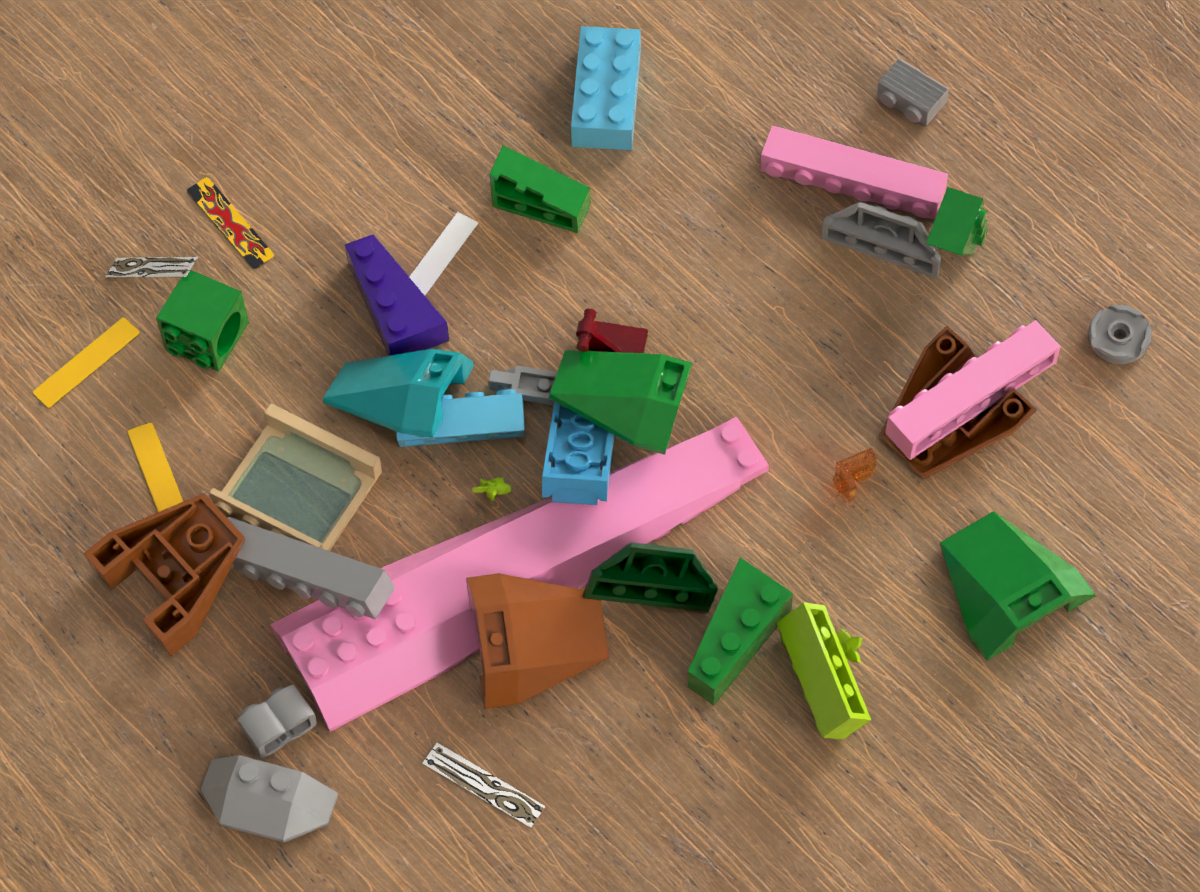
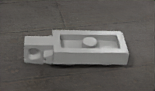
[489,365,557,406]

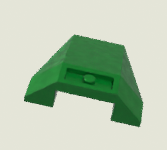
[549,350,693,455]
[940,511,1095,661]

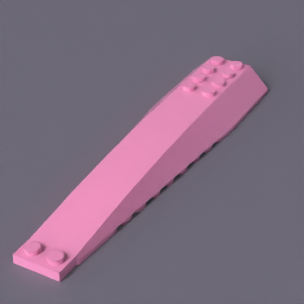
[270,417,769,732]

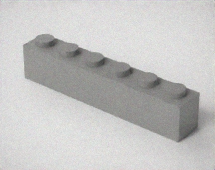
[228,517,395,619]

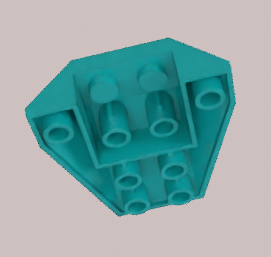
[323,349,474,438]

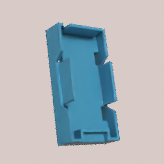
[542,401,616,505]

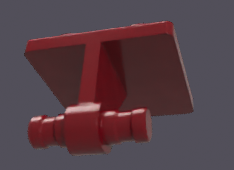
[576,308,648,353]

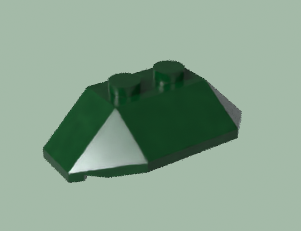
[583,542,718,612]

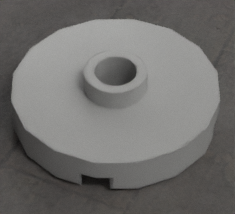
[1088,305,1152,365]

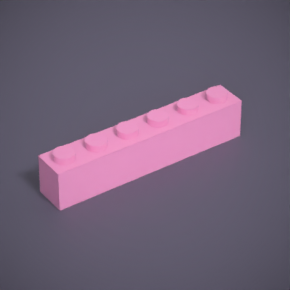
[760,125,948,219]
[885,320,1061,460]

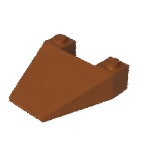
[83,493,245,656]

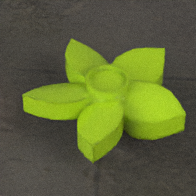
[472,477,511,501]
[837,629,863,663]

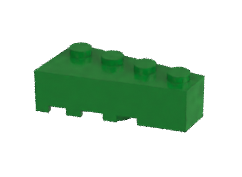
[688,558,793,705]

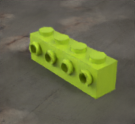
[776,602,871,740]

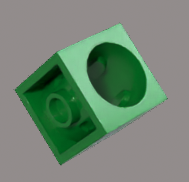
[156,270,249,372]

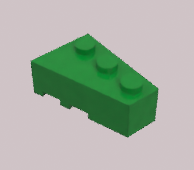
[489,145,591,233]
[926,187,988,256]

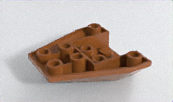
[879,326,1037,479]
[466,573,609,709]

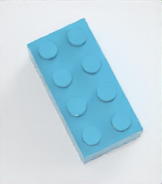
[571,26,641,150]

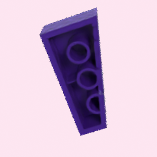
[345,234,449,356]

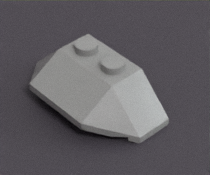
[821,202,941,279]
[201,755,338,843]

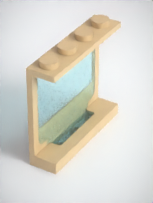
[210,403,382,551]

